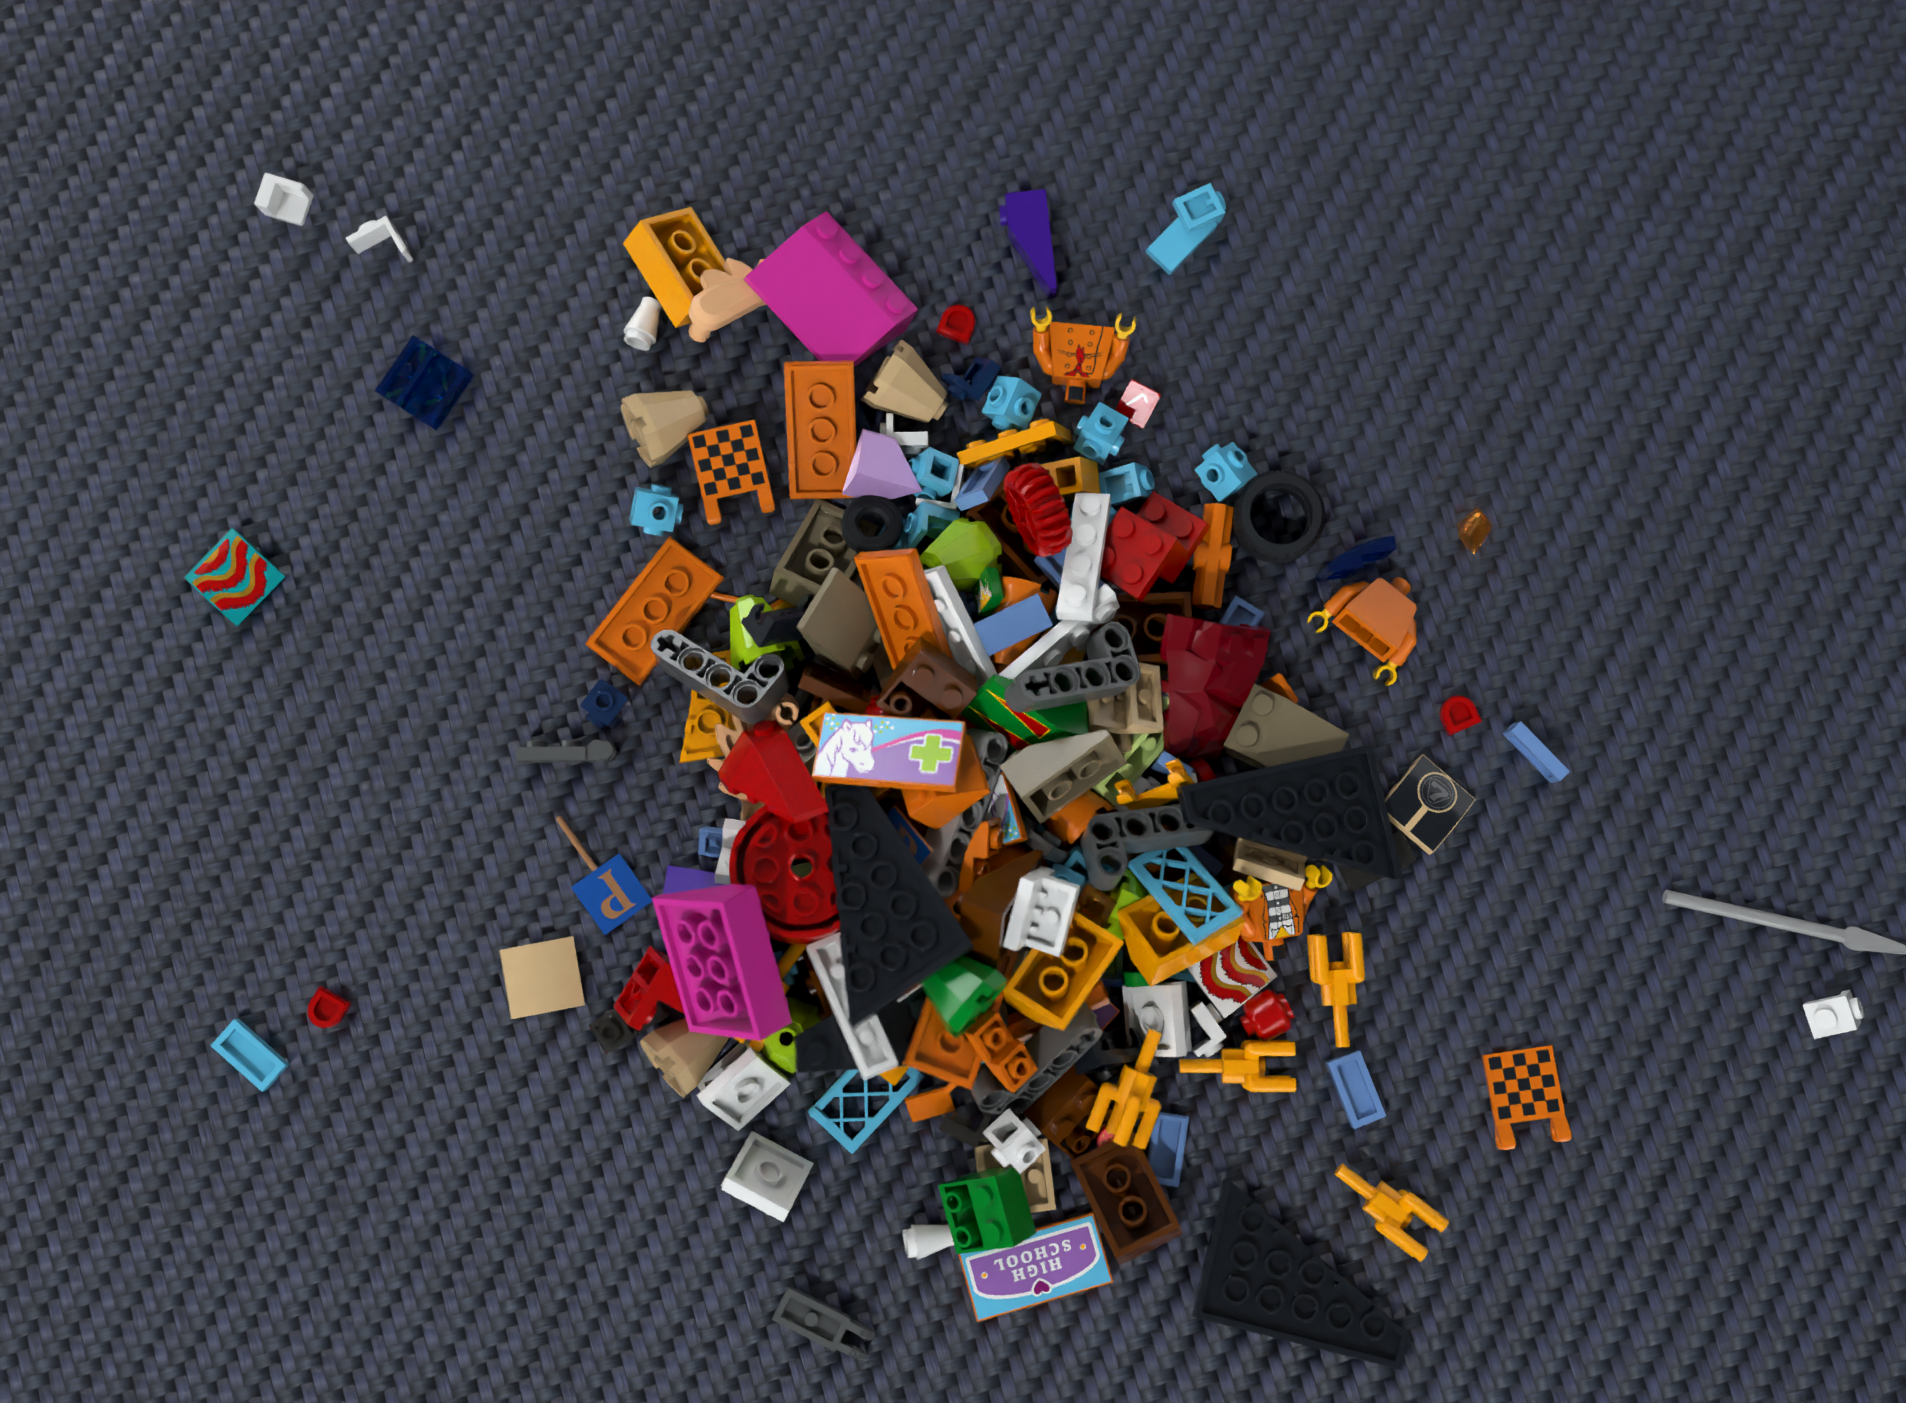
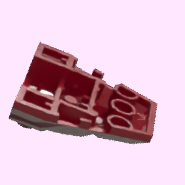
[1160,614,1270,760]

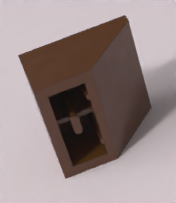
[876,637,977,721]
[1023,1064,1115,1160]

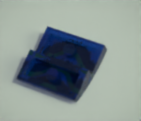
[375,335,474,431]
[1316,535,1397,582]

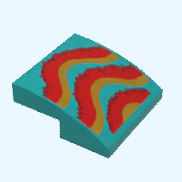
[184,527,286,626]

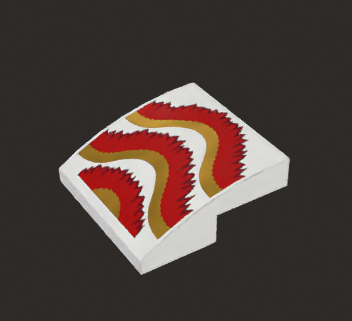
[1186,935,1277,1019]

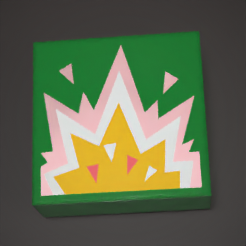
[972,567,1004,617]

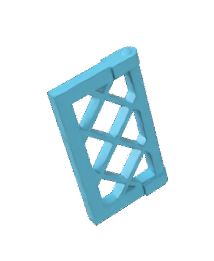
[1128,846,1243,945]
[807,1067,924,1154]

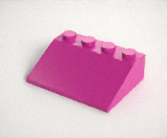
[744,211,918,367]
[652,884,792,1041]

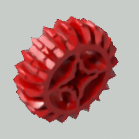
[1004,462,1073,558]

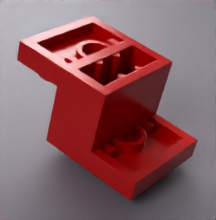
[1100,491,1210,602]
[613,946,684,1031]

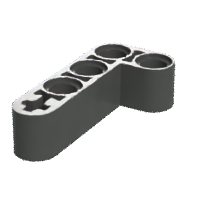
[1004,622,1141,713]
[651,630,790,724]
[1080,804,1214,891]
[970,1001,1102,1116]

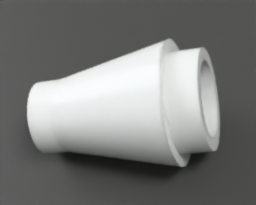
[623,297,661,350]
[903,1224,954,1260]

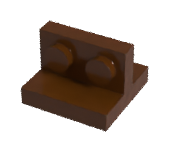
[798,659,871,716]

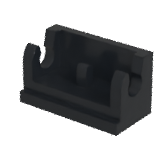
[741,594,813,648]
[1074,1028,1143,1075]

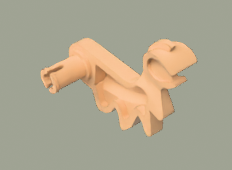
[688,258,767,342]
[707,692,799,821]

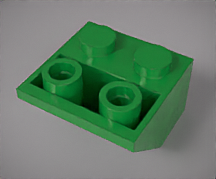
[938,1165,1036,1254]

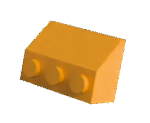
[623,207,726,328]
[1117,872,1245,987]
[1003,911,1124,1031]

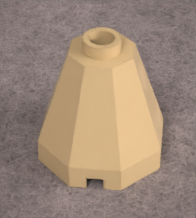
[860,340,948,423]
[621,391,709,468]
[639,1018,730,1098]

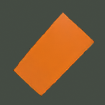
[958,817,1004,892]
[965,1009,1038,1093]

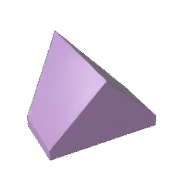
[842,429,922,500]

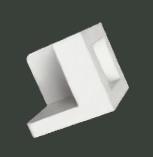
[254,173,314,226]

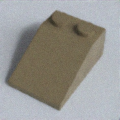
[769,499,879,606]
[797,567,883,681]
[1224,684,1350,769]
[999,730,1127,824]

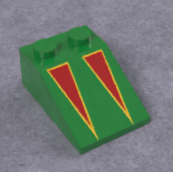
[960,674,1088,753]

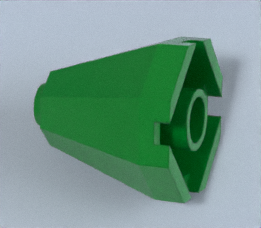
[921,955,1007,1039]

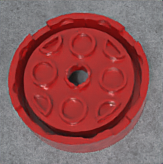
[729,798,840,944]

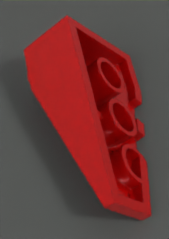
[717,720,829,823]

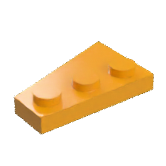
[957,418,1074,470]
[679,650,735,764]

